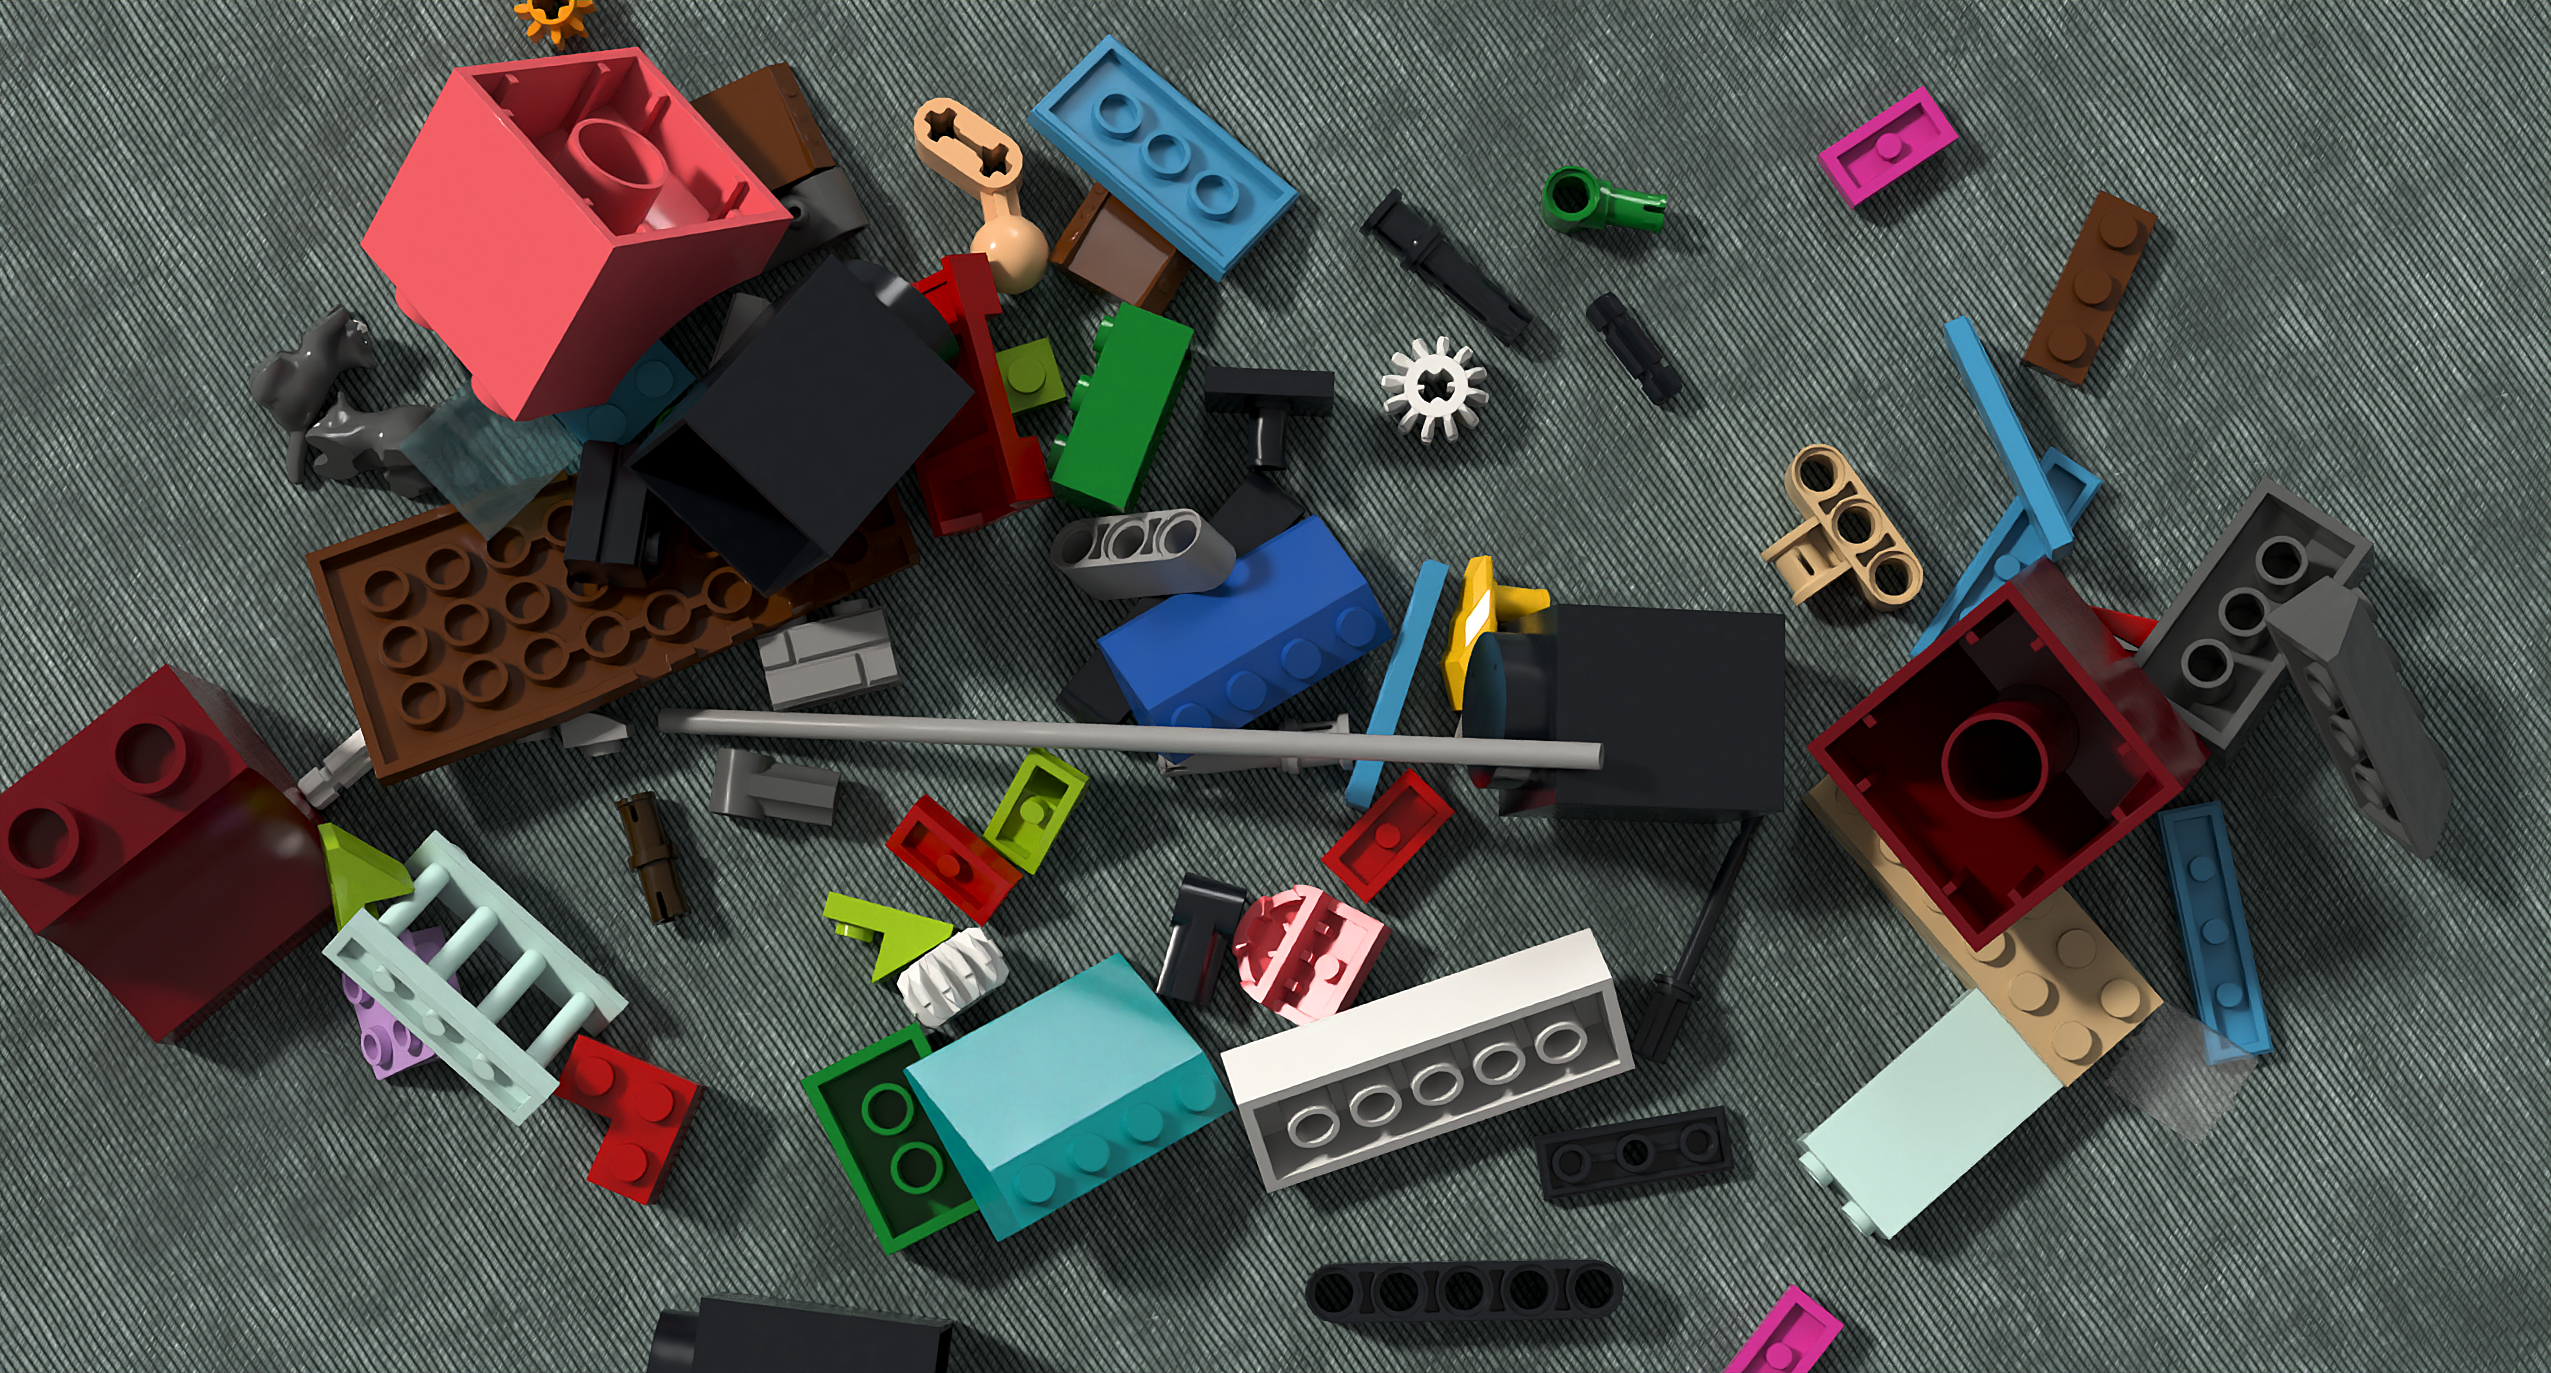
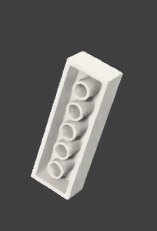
[1220,928,1635,1194]

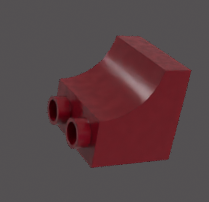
[0,663,335,1045]

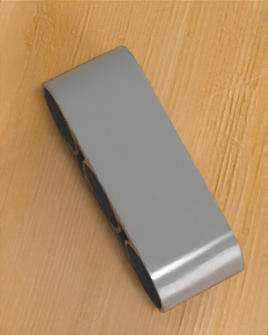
[1050,508,1236,601]

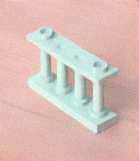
[322,830,629,1127]

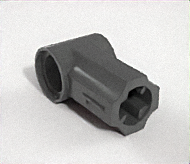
[708,748,842,827]

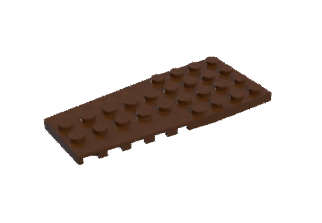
[305,469,921,788]

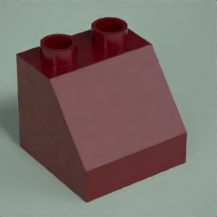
[1806,554,2212,953]

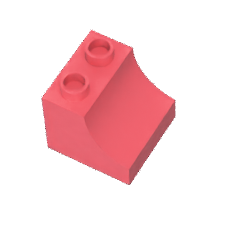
[360,47,794,422]

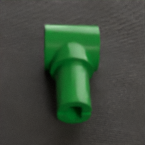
[1540,166,1667,235]

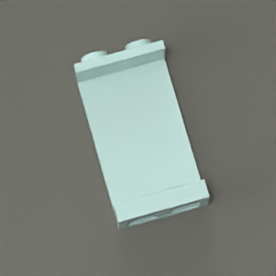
[1796,988,2064,1240]

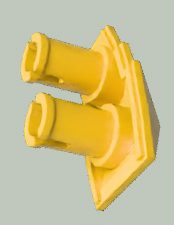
[1439,555,1550,711]

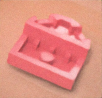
[1232,885,1392,1026]

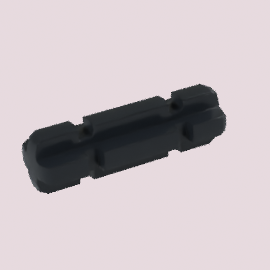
[1586,292,1682,406]

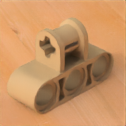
[1760,444,1923,612]

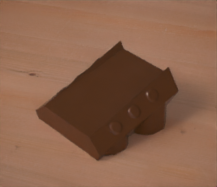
[689,62,836,198]
[1047,181,1193,316]

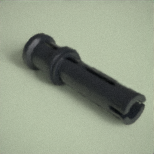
[1359,188,1534,349]

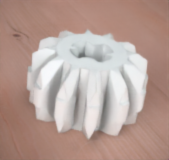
[1381,336,1489,445]
[897,928,1009,1029]

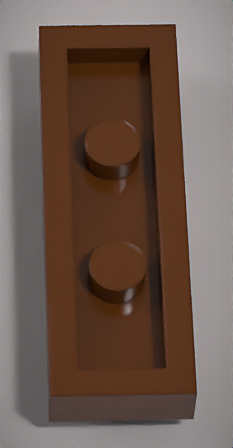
[2019,190,2158,390]

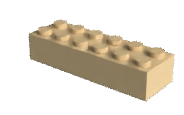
[1800,775,2164,1087]

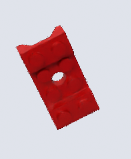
[910,252,1054,538]

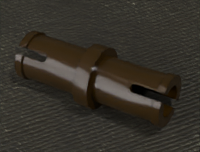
[615,791,692,926]

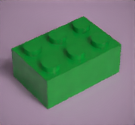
[1045,301,1196,517]
[800,1022,980,1256]

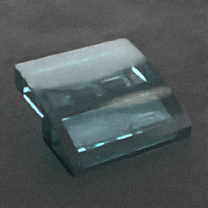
[398,376,583,541]

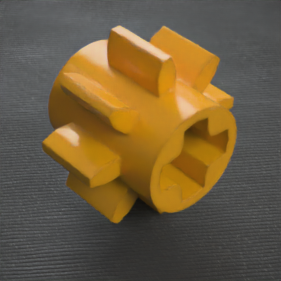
[514,0,597,51]

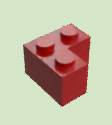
[553,1034,707,1206]

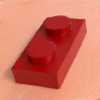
[1320,767,1455,905]
[885,794,1024,927]

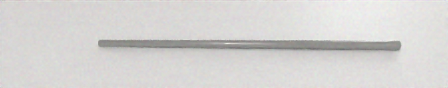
[658,708,1604,770]

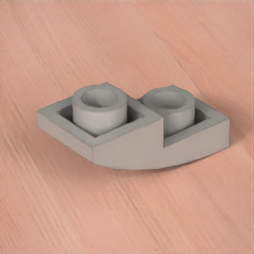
[516,709,636,758]

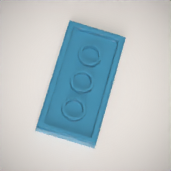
[1026,34,1300,284]

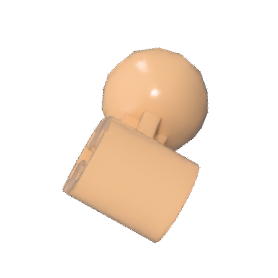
[914,98,1050,295]

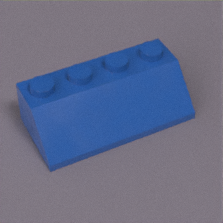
[1096,514,1394,766]

